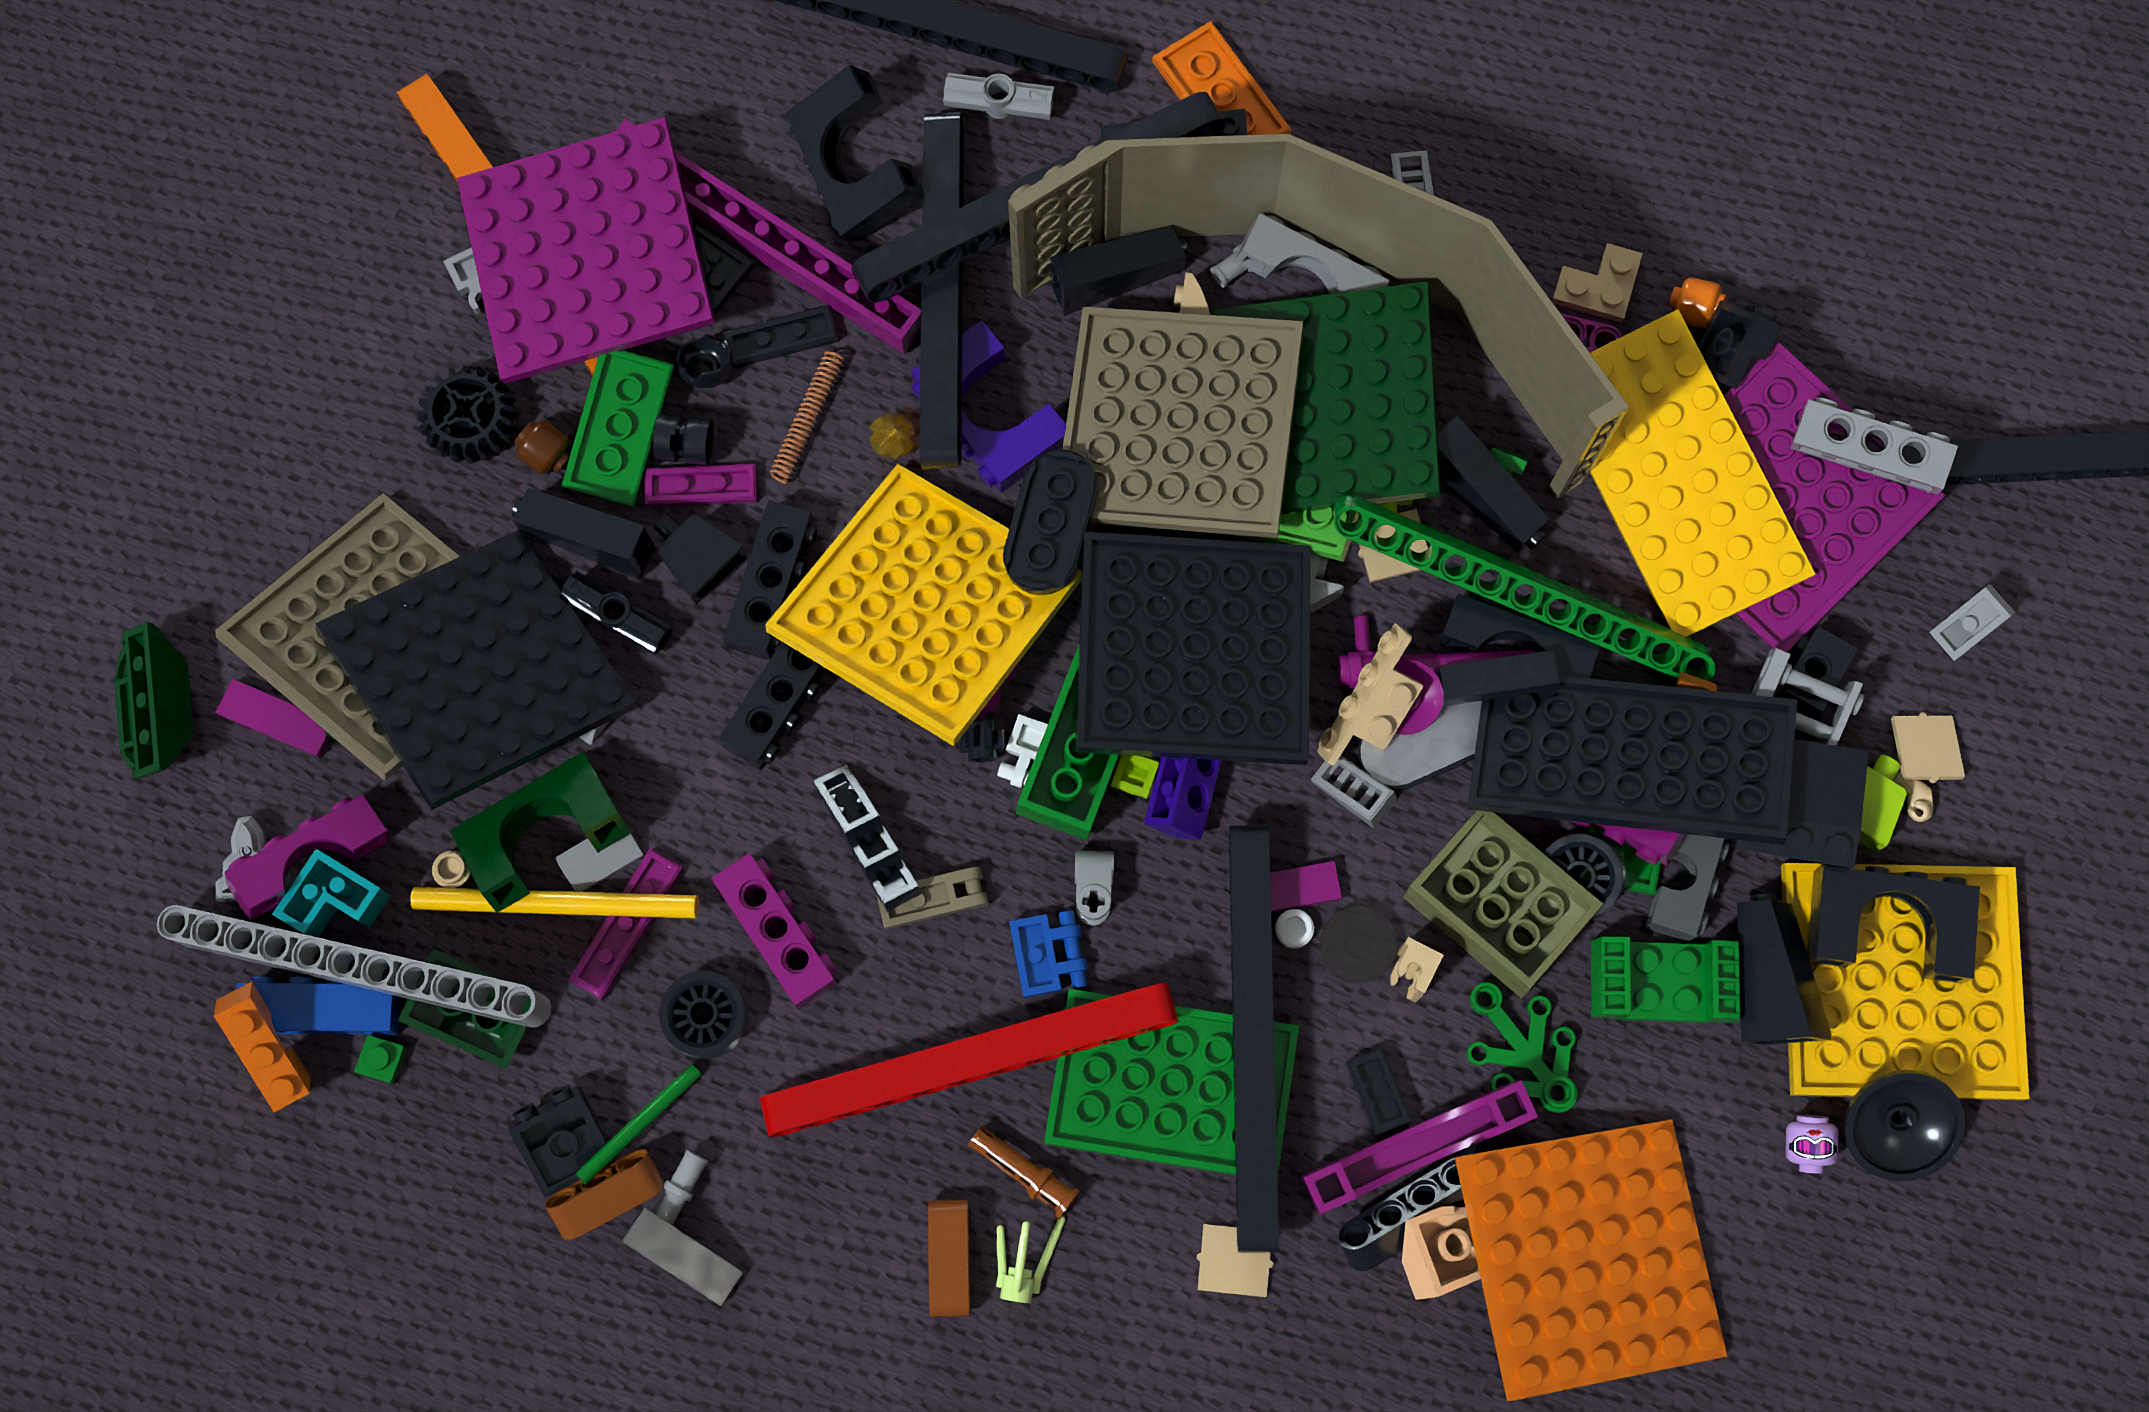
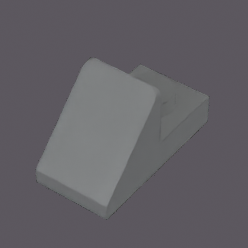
[1310,554,1344,613]
[1929,584,2015,661]

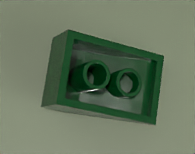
[398,949,531,1069]

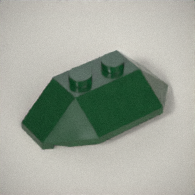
[114,622,194,779]

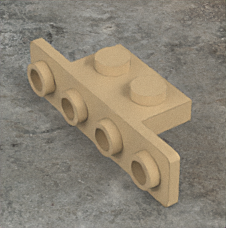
[1317,623,1424,766]

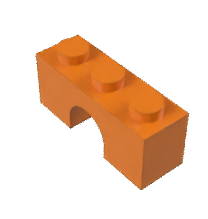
[213,981,311,1112]

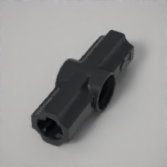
[560,571,673,655]

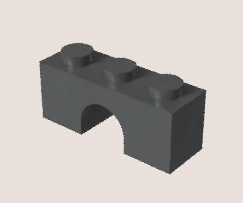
[1644,834,1729,942]

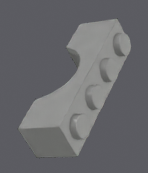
[1233,213,1390,294]

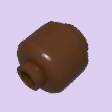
[514,420,570,474]

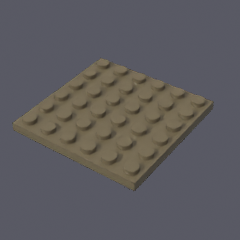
[1063,307,1304,538]
[215,493,460,781]

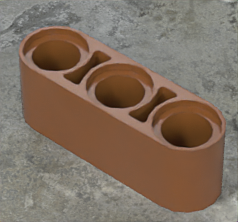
[544,1149,665,1240]
[928,1199,970,1317]

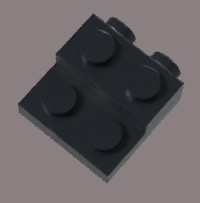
[1698,299,1782,390]
[508,1085,616,1198]

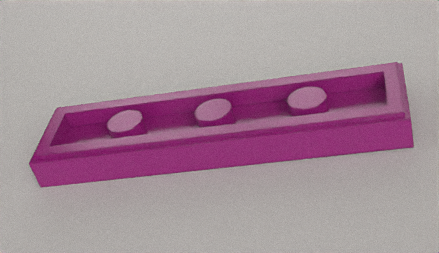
[568,848,684,1000]

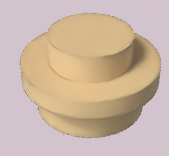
[432,851,471,888]

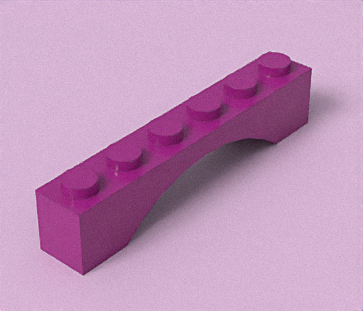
[1301,1080,1538,1215]

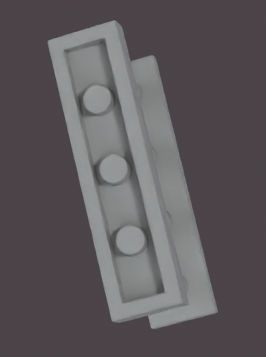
[1751,648,1864,746]

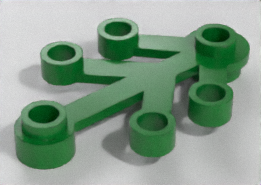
[1466,982,1578,1113]

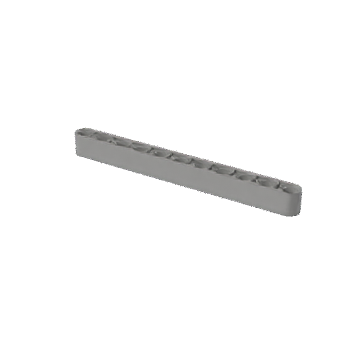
[157,905,551,1027]

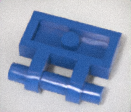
[1009,910,1089,999]

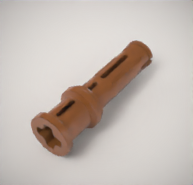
[968,1125,1080,1220]

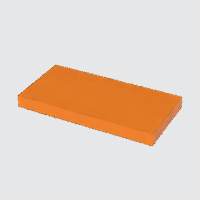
[1152,21,1292,135]

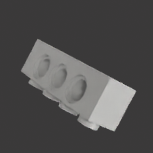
[1790,398,1958,495]

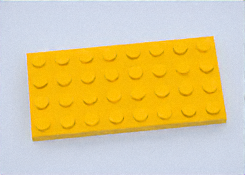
[1590,309,1815,637]

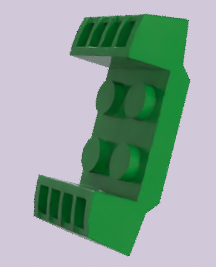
[1591,937,1740,1023]

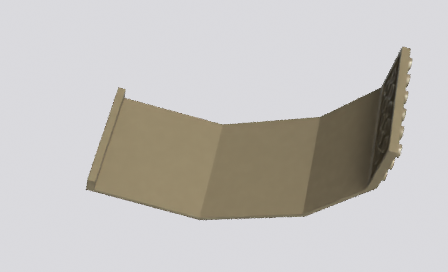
[1008,134,1629,500]

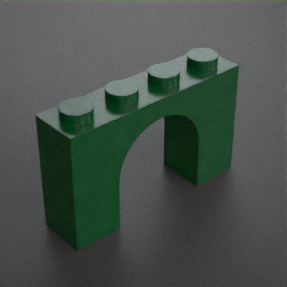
[450,751,631,913]

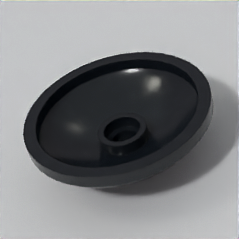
[1843,1070,1965,1181]

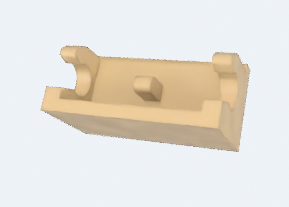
[1390,937,1444,1003]

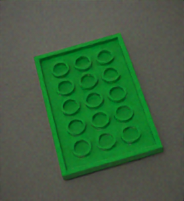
[1044,989,1299,1179]

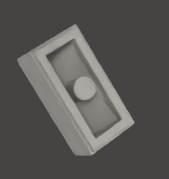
[555,833,644,892]

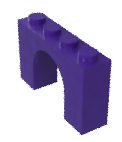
[911,320,1066,493]

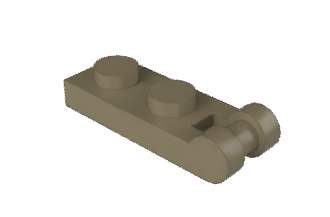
[877,867,989,930]

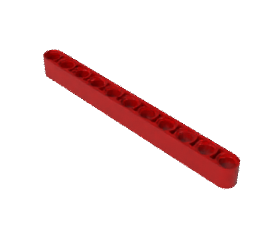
[759,983,1179,1138]

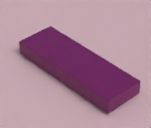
[645,464,757,507]
[215,679,330,758]

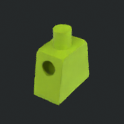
[1859,755,1907,853]

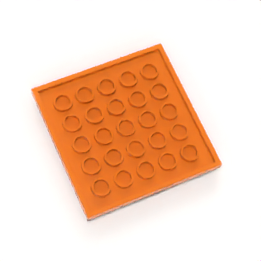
[1455,1120,1727,1401]

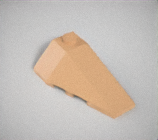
[1402,1206,1481,1300]

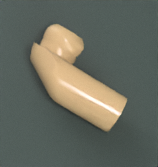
[1893,770,1933,822]

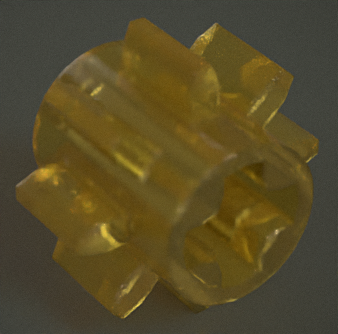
[869,412,915,460]

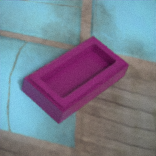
[1270,861,1342,913]

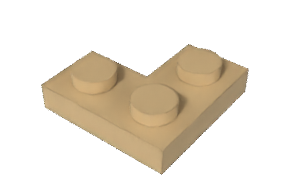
[1552,243,1643,323]

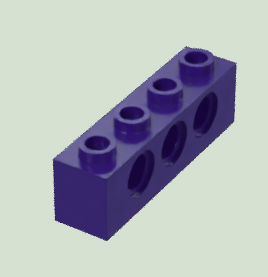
[1144,757,1222,840]

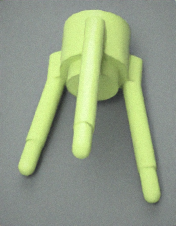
[996,1216,1065,1303]

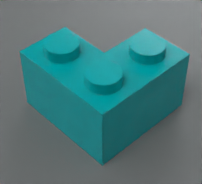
[272,849,391,938]

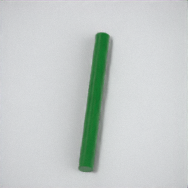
[575,1064,701,1184]

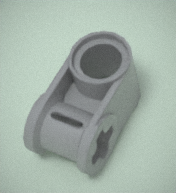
[1075,850,1114,926]

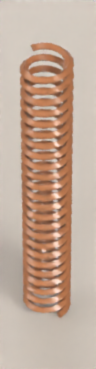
[769,351,845,484]

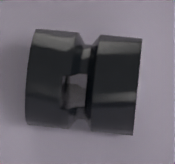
[653,413,714,466]

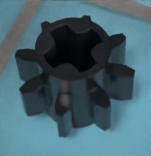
[959,720,1005,763]

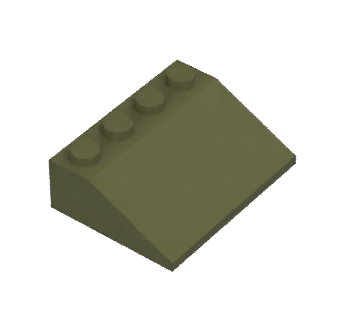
[1403,811,1603,999]

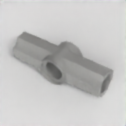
[943,73,1054,120]

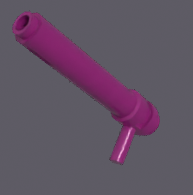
[1337,616,1535,689]

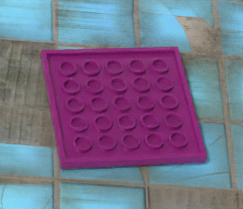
[457,117,716,384]
[1724,342,1945,652]

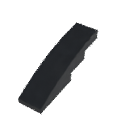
[813,764,921,912]

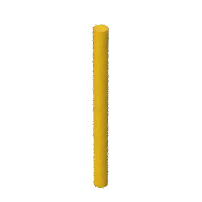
[411,887,699,918]

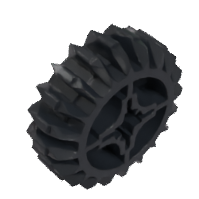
[417,364,519,464]

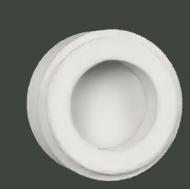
[1275,909,1314,949]

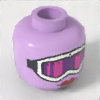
[1785,1115,1839,1173]

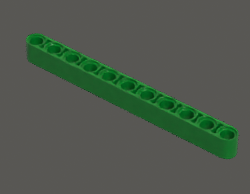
[1333,495,1715,682]

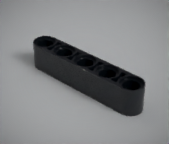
[1338,1138,1507,1271]

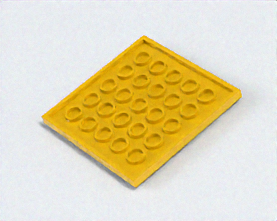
[765,464,1082,746]
[1781,863,2029,1100]

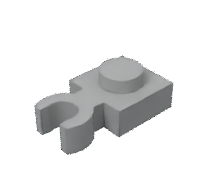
[443,247,482,315]

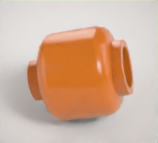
[1669,277,1727,329]

